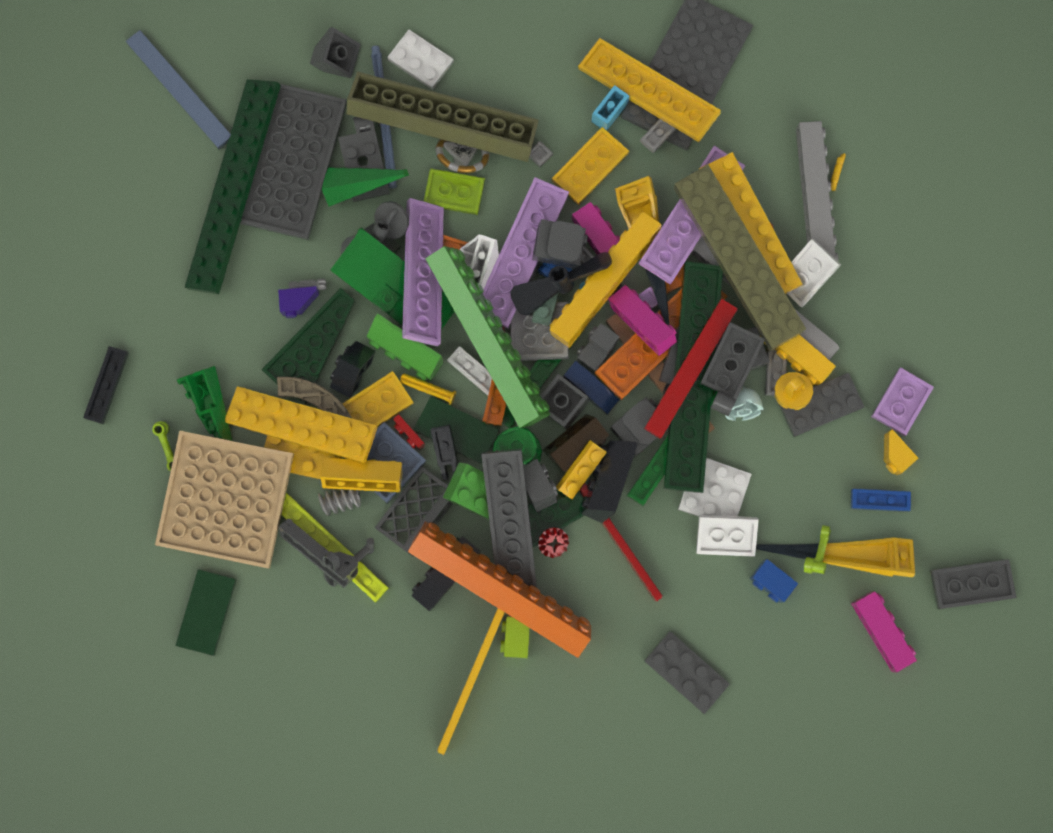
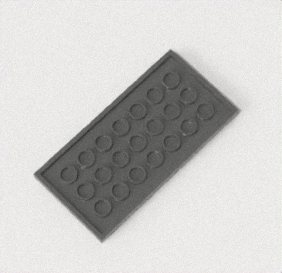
[621,0,753,151]
[240,84,347,240]

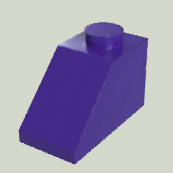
[278,286,319,318]

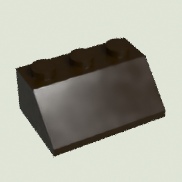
[542,414,610,472]

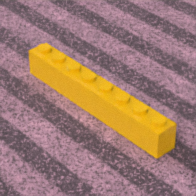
[550,212,661,348]

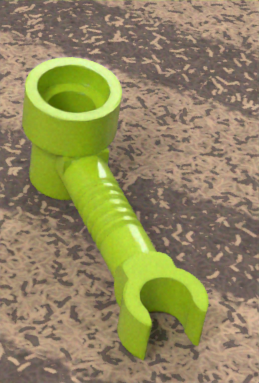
[152,421,174,471]
[804,525,831,574]

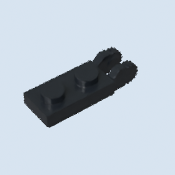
[431,425,458,480]

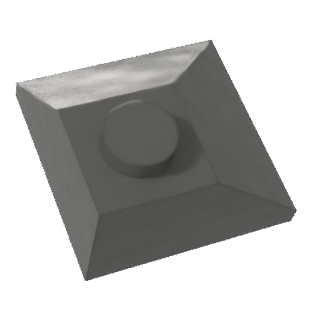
[310,27,361,78]

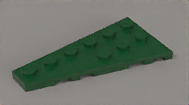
[261,288,355,405]

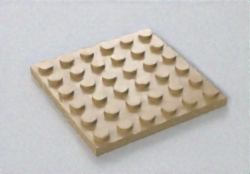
[155,431,294,569]

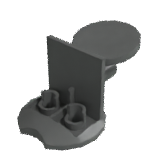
[340,201,409,254]

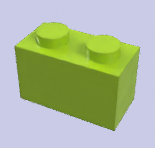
[500,617,530,658]

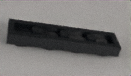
[83,346,129,424]

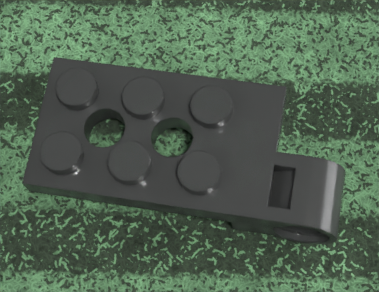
[338,117,390,202]
[700,323,765,416]

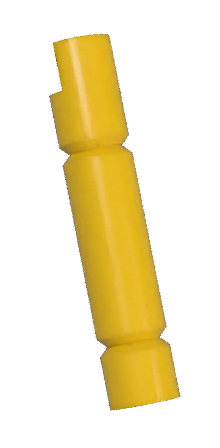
[830,153,846,191]

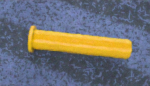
[400,373,457,405]

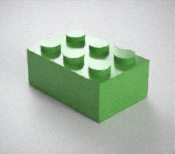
[443,462,489,521]

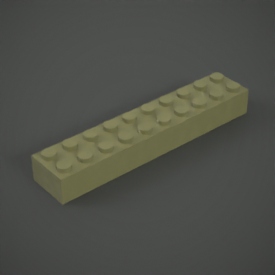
[346,72,539,162]
[674,165,806,352]

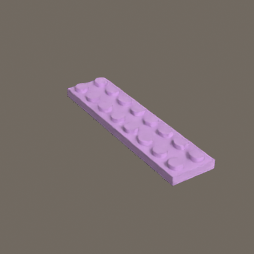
[638,146,745,284]
[483,177,569,328]
[402,198,444,346]

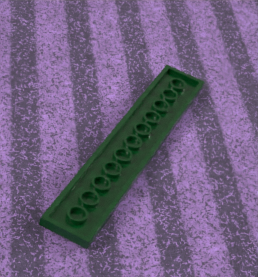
[184,79,281,295]
[664,261,723,493]

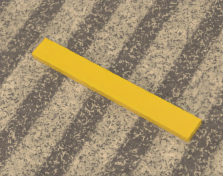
[437,608,505,755]

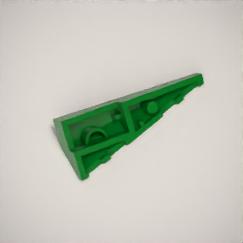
[322,167,409,207]
[176,366,233,441]

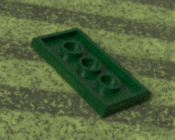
[413,396,499,465]
[528,489,584,547]
[175,569,237,656]

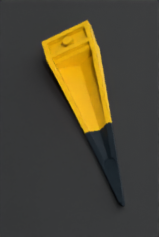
[615,176,669,325]
[756,537,915,577]

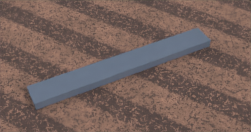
[126,30,231,149]

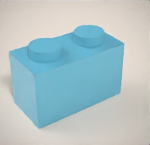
[591,85,629,131]

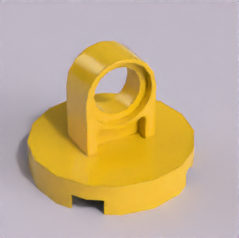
[774,372,813,410]

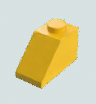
[884,429,919,475]

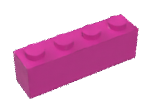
[571,202,620,255]
[608,285,677,356]
[851,591,917,673]

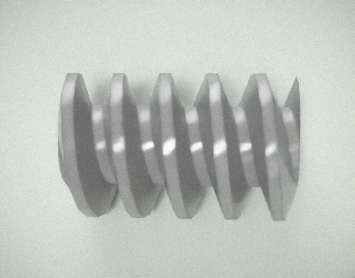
[318,489,361,516]

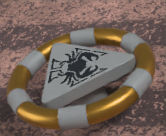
[435,139,490,173]

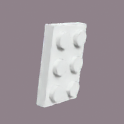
[387,30,454,90]
[787,239,841,307]
[696,515,758,556]

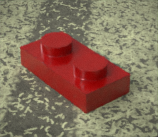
[393,414,425,450]

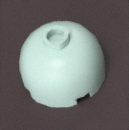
[725,386,763,421]

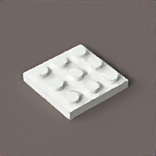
[678,458,752,517]

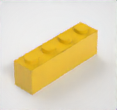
[760,335,836,386]
[321,457,403,493]

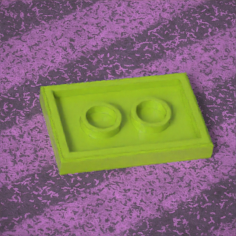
[423,168,485,215]

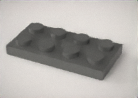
[778,373,864,437]
[930,559,1017,609]
[644,631,730,714]

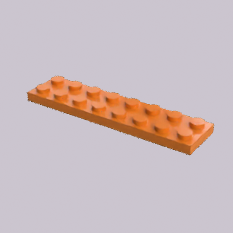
[594,289,728,400]

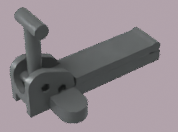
[279,519,374,588]

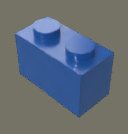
[750,559,798,603]

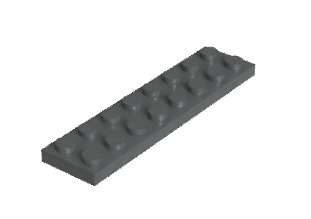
[482,448,537,588]

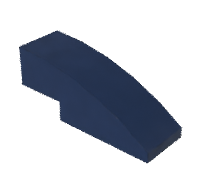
[563,361,619,415]

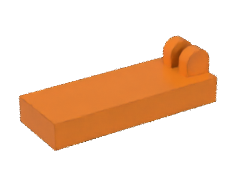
[482,379,506,426]

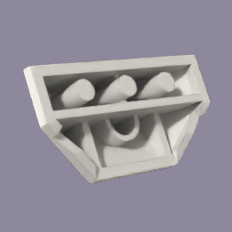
[460,234,499,290]

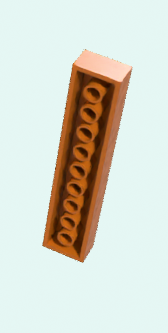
[408,521,591,658]

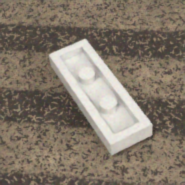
[447,346,492,396]

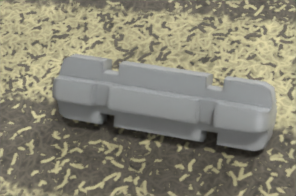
[289,278,327,290]

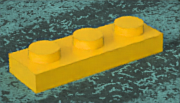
[556,440,607,499]

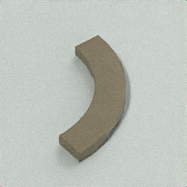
[277,377,352,418]

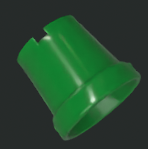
[492,427,542,465]

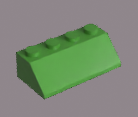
[366,313,443,382]

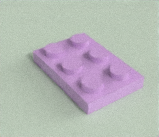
[871,367,934,436]

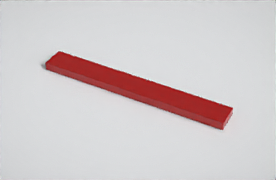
[644,299,738,439]
[579,483,663,602]

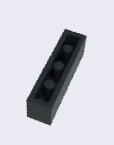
[411,536,481,611]

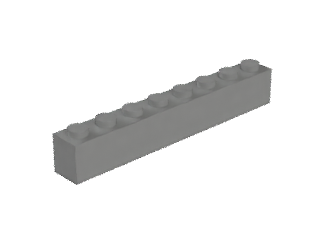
[796,121,838,261]

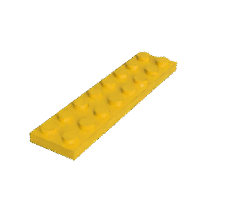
[578,38,721,142]
[699,152,803,294]
[225,386,378,464]

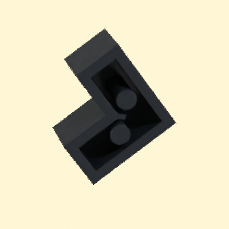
[330,341,376,398]

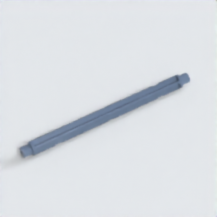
[371,46,397,188]

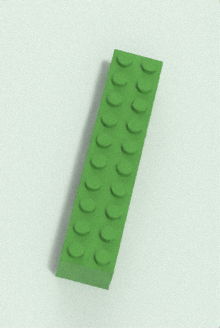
[425,246,550,428]

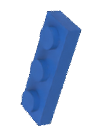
[851,489,911,512]

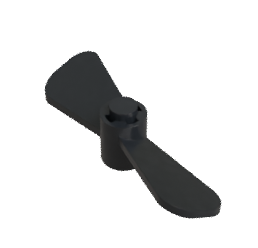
[511,252,612,315]

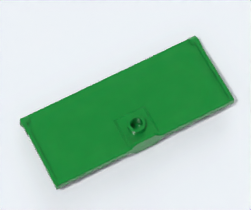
[330,227,455,346]

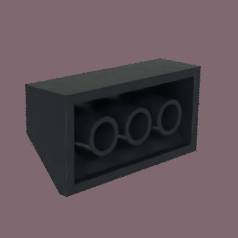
[581,440,638,523]

